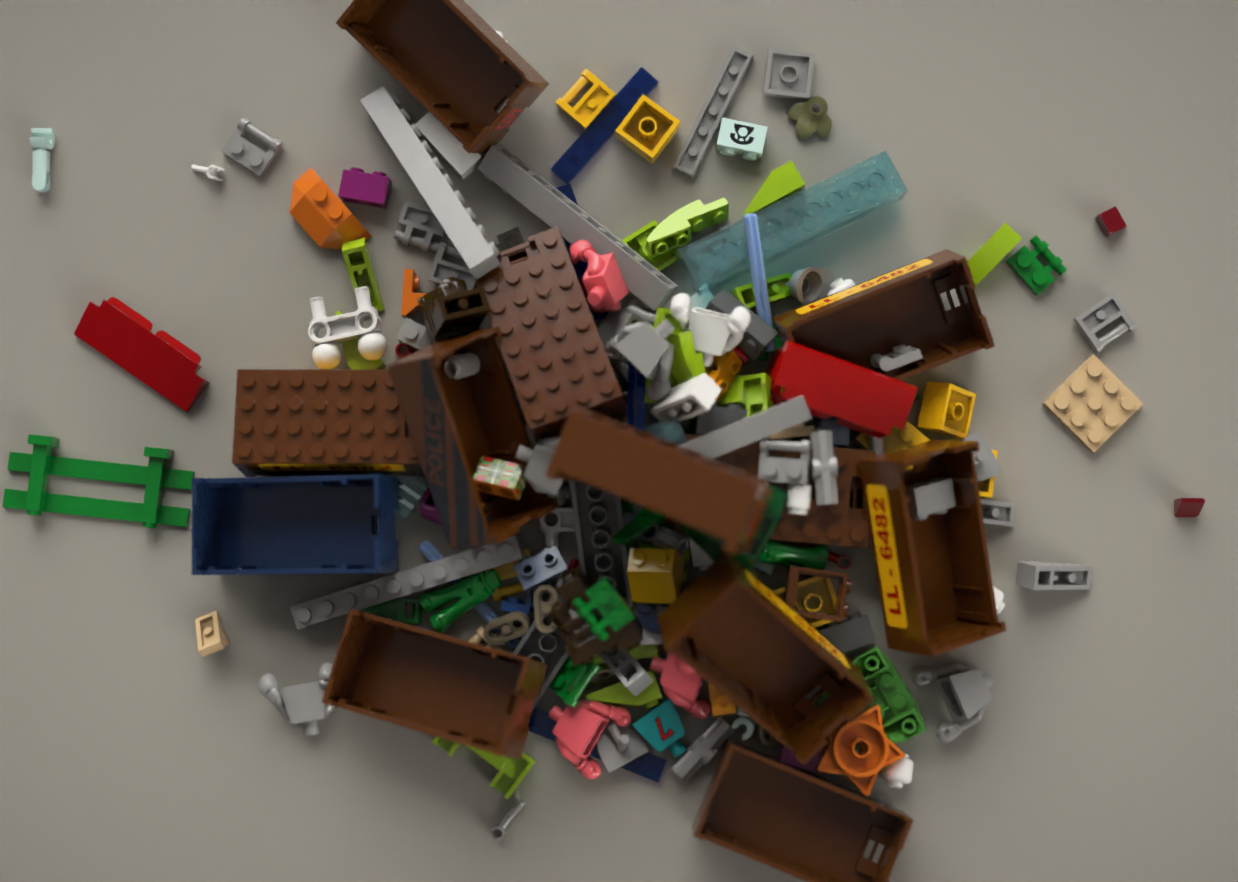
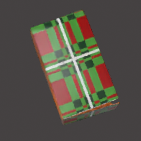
[472,456,527,500]

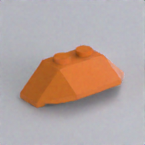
[289,168,371,250]

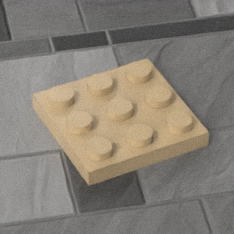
[1042,354,1144,453]

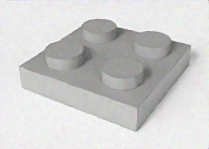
[763,48,815,100]

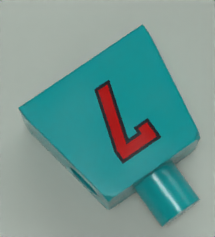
[632,698,686,758]

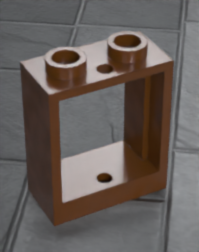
[784,566,851,622]

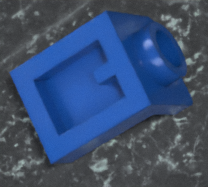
[500,595,534,615]

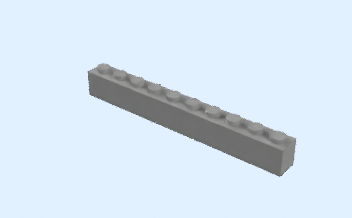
[360,86,501,280]
[478,144,678,311]
[290,535,526,629]

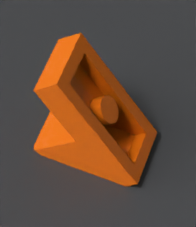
[401,269,427,319]

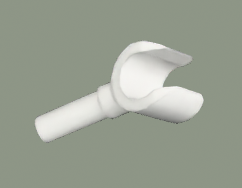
[191,165,225,181]

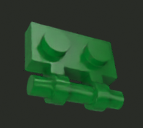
[1005,235,1067,296]
[572,577,635,642]

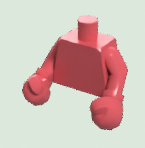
[569,240,629,313]
[650,653,712,719]
[549,700,632,780]

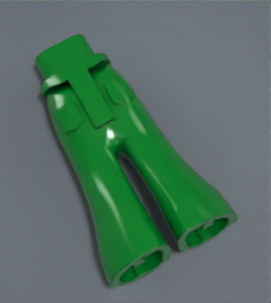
[758,540,829,578]
[418,569,502,634]

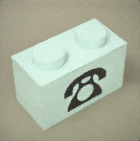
[716,117,768,161]

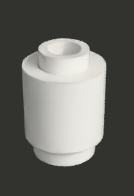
[444,352,480,379]
[785,484,812,515]

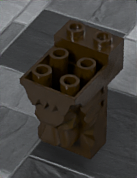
[418,277,490,345]
[549,566,643,666]

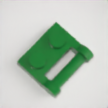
[548,656,601,708]

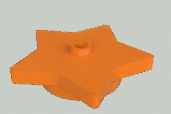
[815,705,905,796]

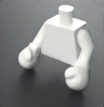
[670,293,750,367]

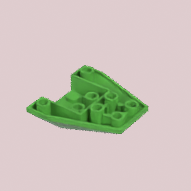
[814,646,926,749]

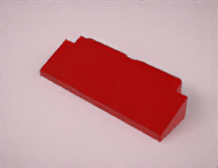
[74,297,209,413]
[771,340,917,438]

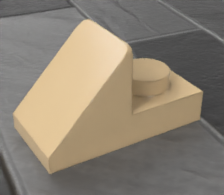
[195,610,229,657]

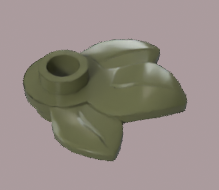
[788,96,832,139]

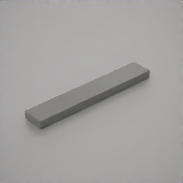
[672,46,754,179]
[679,395,812,459]

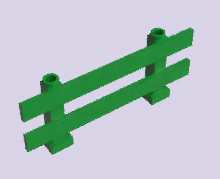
[2,434,195,528]

